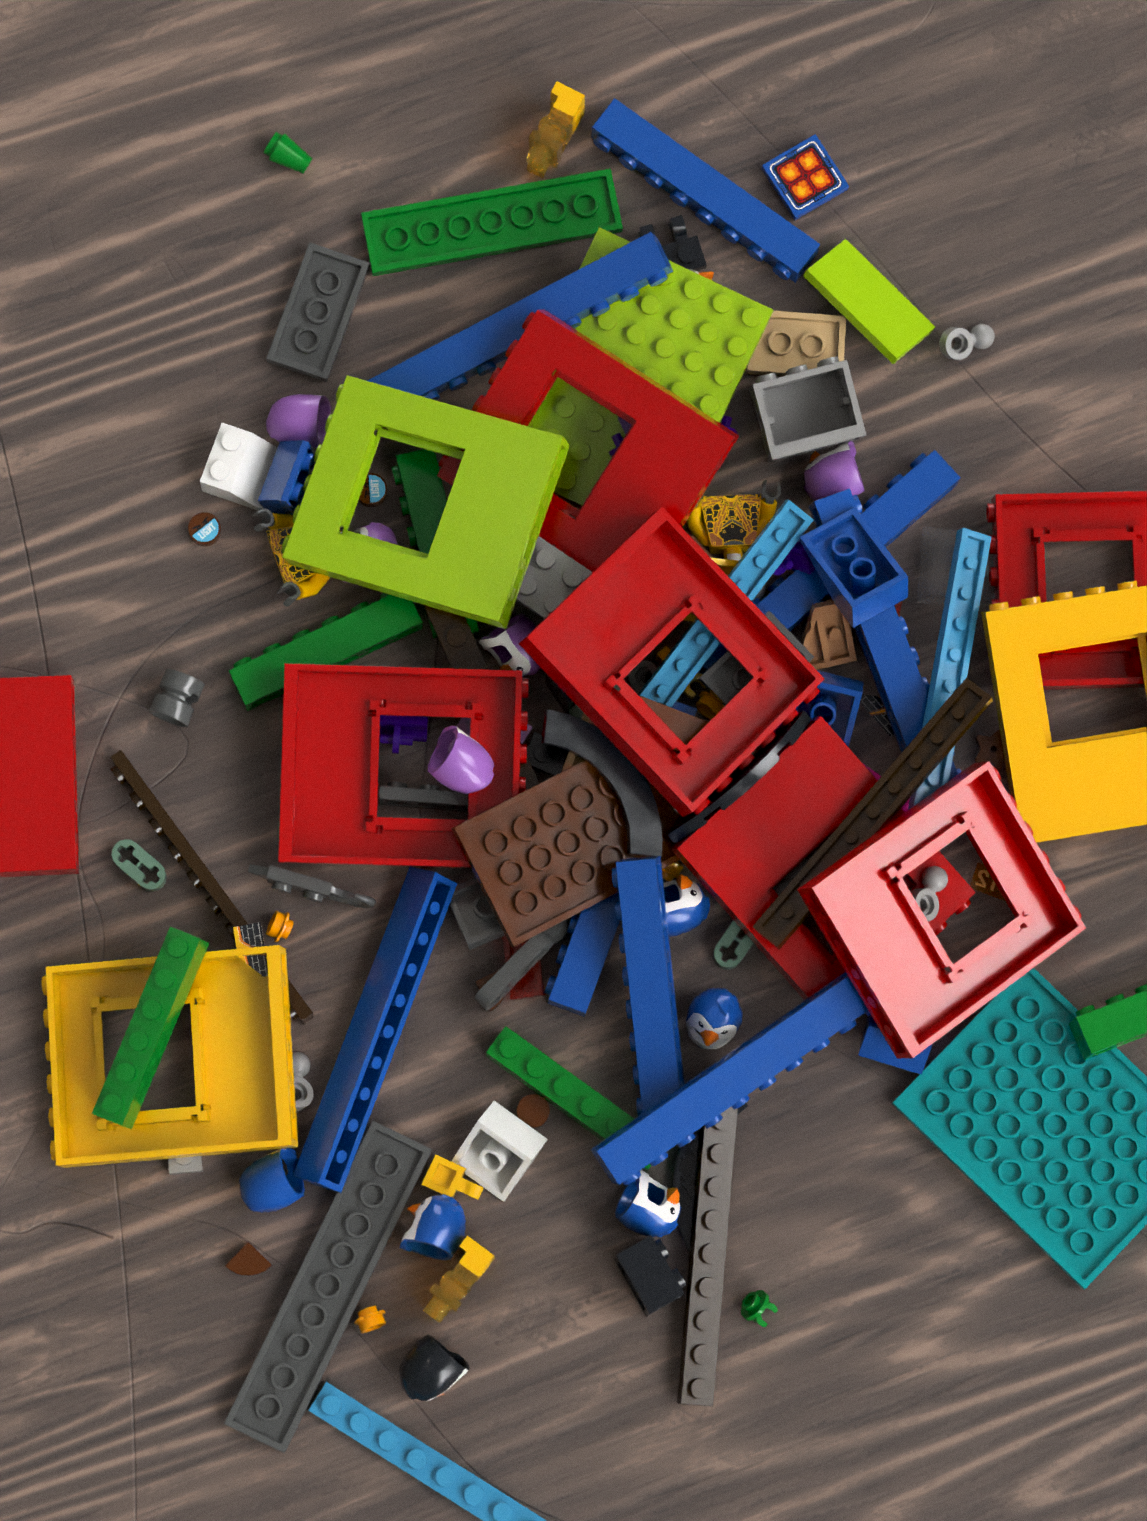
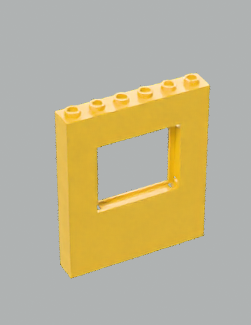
[981,581,1147,843]
[42,945,298,1168]

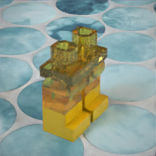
[526,81,585,178]
[423,1235,495,1323]

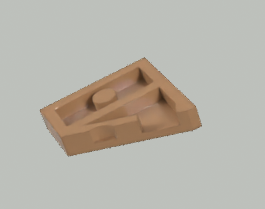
[800,600,857,670]

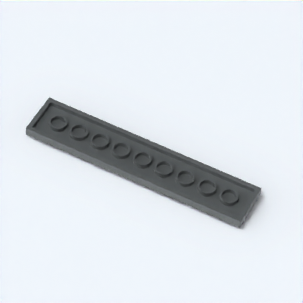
[224,1120,432,1453]

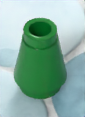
[263,132,313,174]

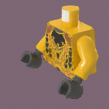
[687,480,781,561]
[252,508,342,607]

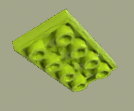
[803,239,935,364]

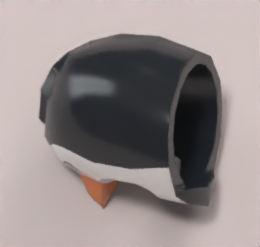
[399,1334,470,1401]

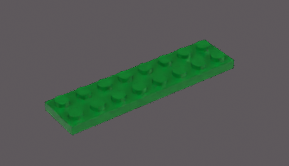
[361,168,623,276]

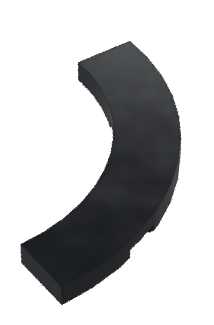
[541,710,662,857]
[667,710,811,843]
[672,1103,748,1254]

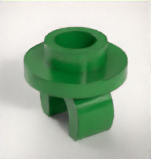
[741,1290,778,1327]

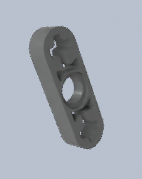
[474,932,553,1011]

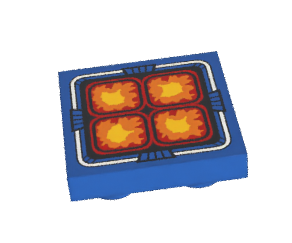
[761,134,849,220]

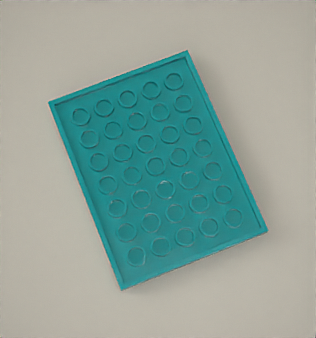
[892,968,1147,1290]

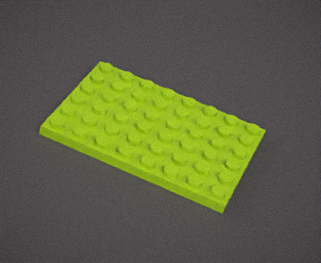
[528,227,774,505]

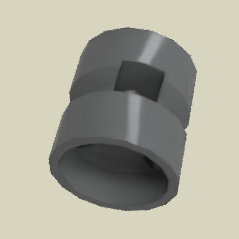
[149,669,205,728]

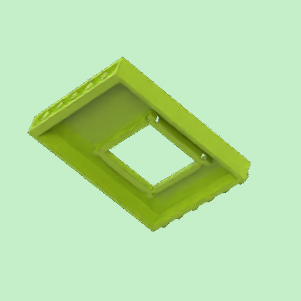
[282,375,570,629]

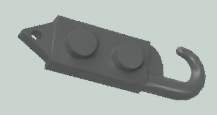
[248,864,376,908]

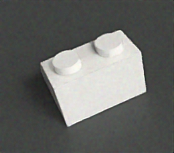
[200,423,277,510]
[451,1101,548,1202]

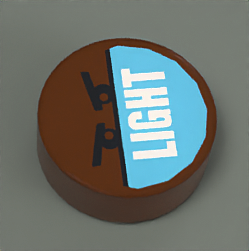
[359,473,387,507]
[188,512,221,546]

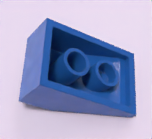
[799,507,908,628]
[796,670,864,747]

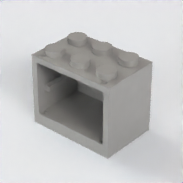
[749,356,866,463]
[512,536,592,626]

